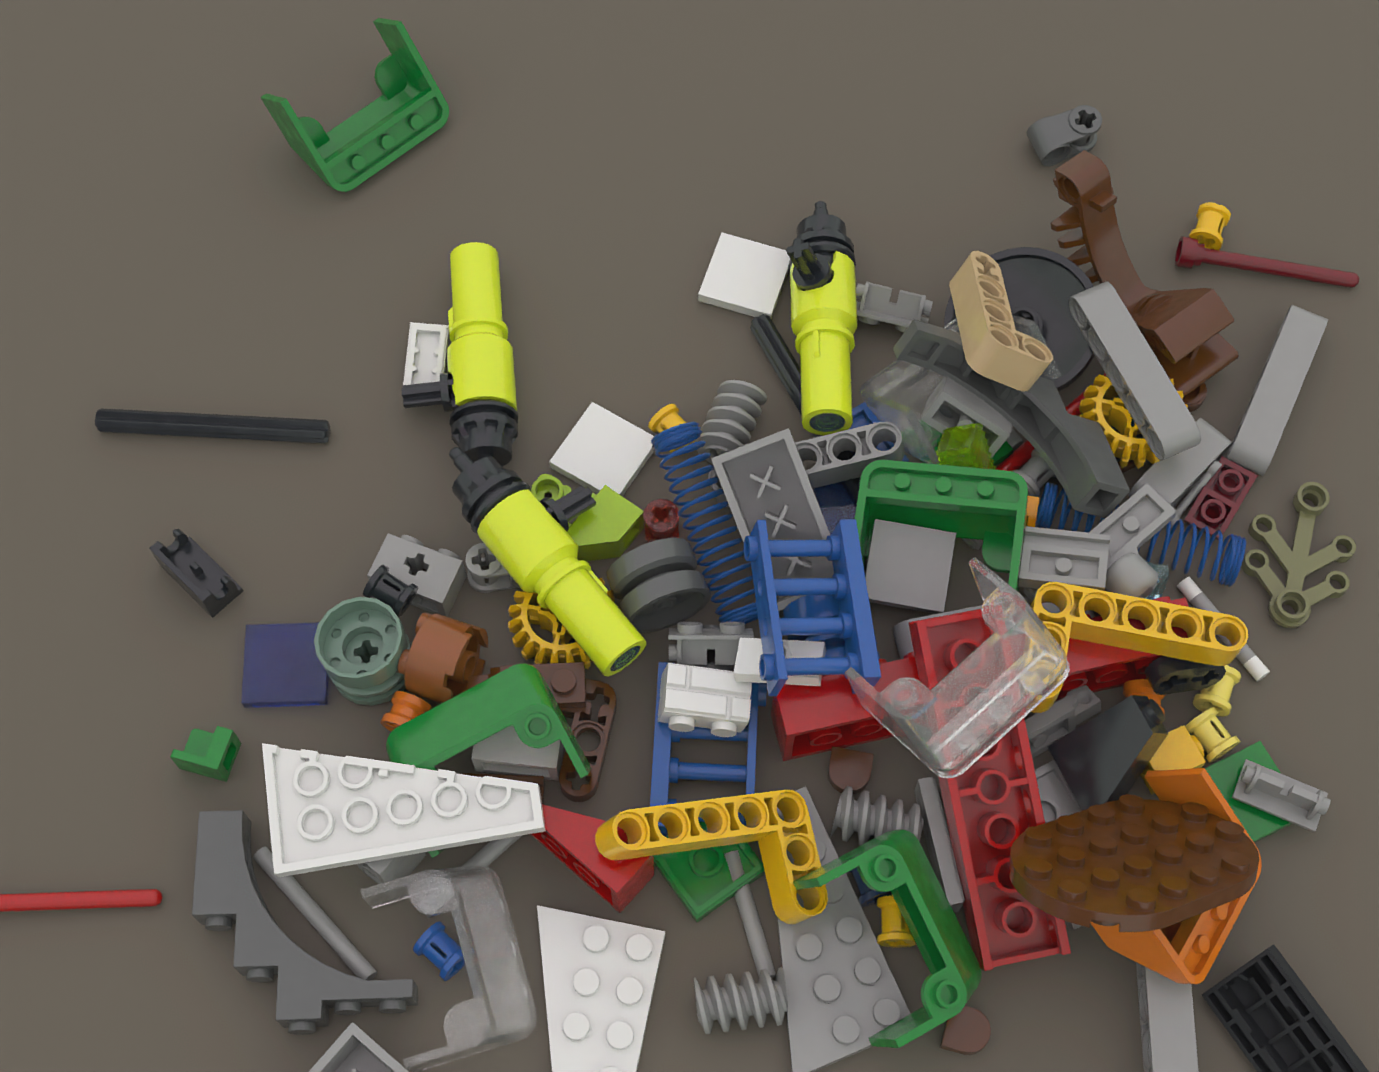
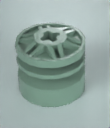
[314,597,412,706]

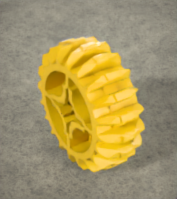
[1079,374,1188,469]
[508,578,618,669]

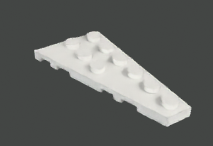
[262,743,546,878]
[537,905,665,1072]

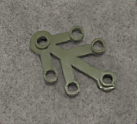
[1241,482,1356,628]

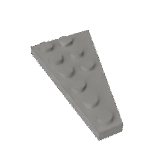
[777,786,910,1072]

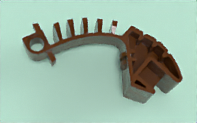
[1051,150,1239,396]

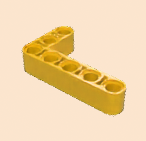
[1018,582,1248,713]
[595,790,828,924]

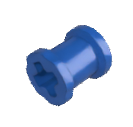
[413,921,472,981]

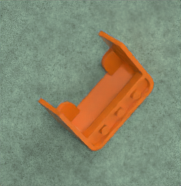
[1090,768,1262,984]

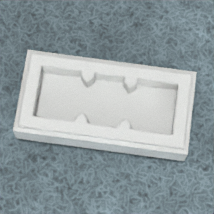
[402,322,449,398]
[733,638,826,686]

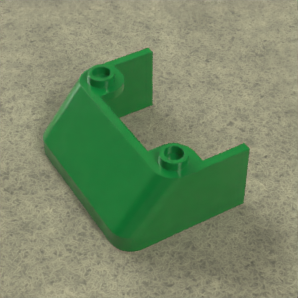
[260,18,449,192]
[855,460,1028,613]
[386,663,592,858]
[793,829,981,1048]

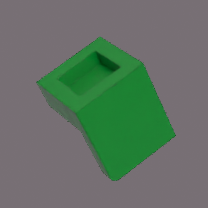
[170,726,242,782]

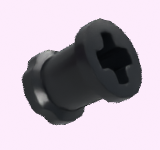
[363,564,419,618]

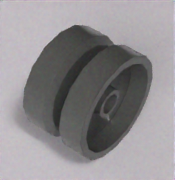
[606,538,711,633]

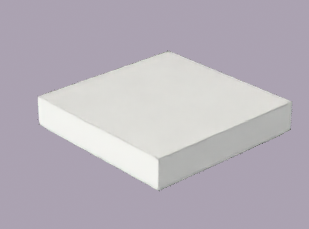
[698,232,790,319]
[549,402,654,496]

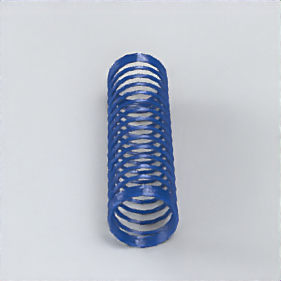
[650,422,758,625]
[1035,482,1246,587]

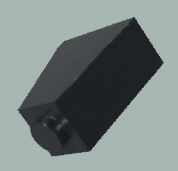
[1047,695,1168,810]

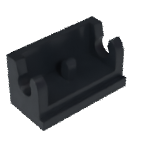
[149,529,243,618]

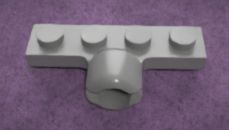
[1024,483,1177,613]

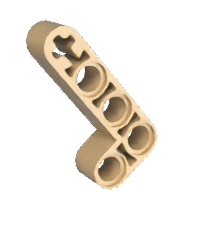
[949,251,1053,392]

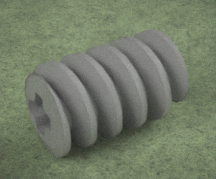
[695,380,767,465]
[830,786,924,846]
[693,967,788,1034]

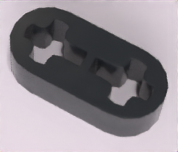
[1144,656,1226,695]

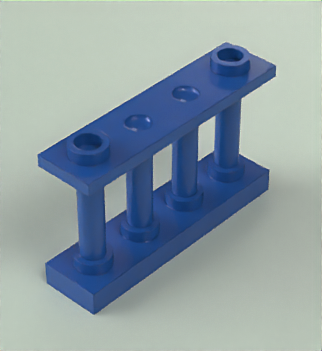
[743,519,881,696]
[650,662,767,836]

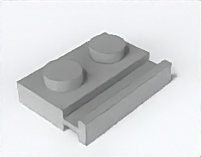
[1018,526,1110,591]

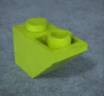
[567,485,645,561]

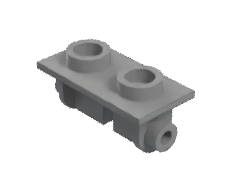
[856,281,933,332]
[668,621,754,665]
[1232,759,1331,832]

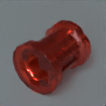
[643,498,680,542]

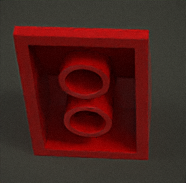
[530,804,655,913]

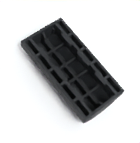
[1202,944,1369,1072]

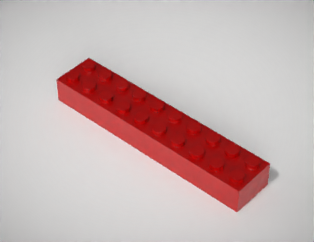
[771,596,1189,761]

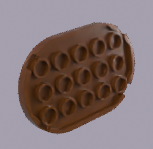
[1009,794,1259,932]

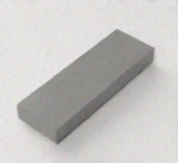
[914,777,965,913]

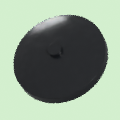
[944,247,1095,392]

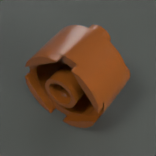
[398,612,488,704]

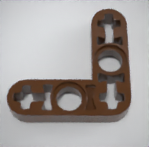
[559,678,617,802]

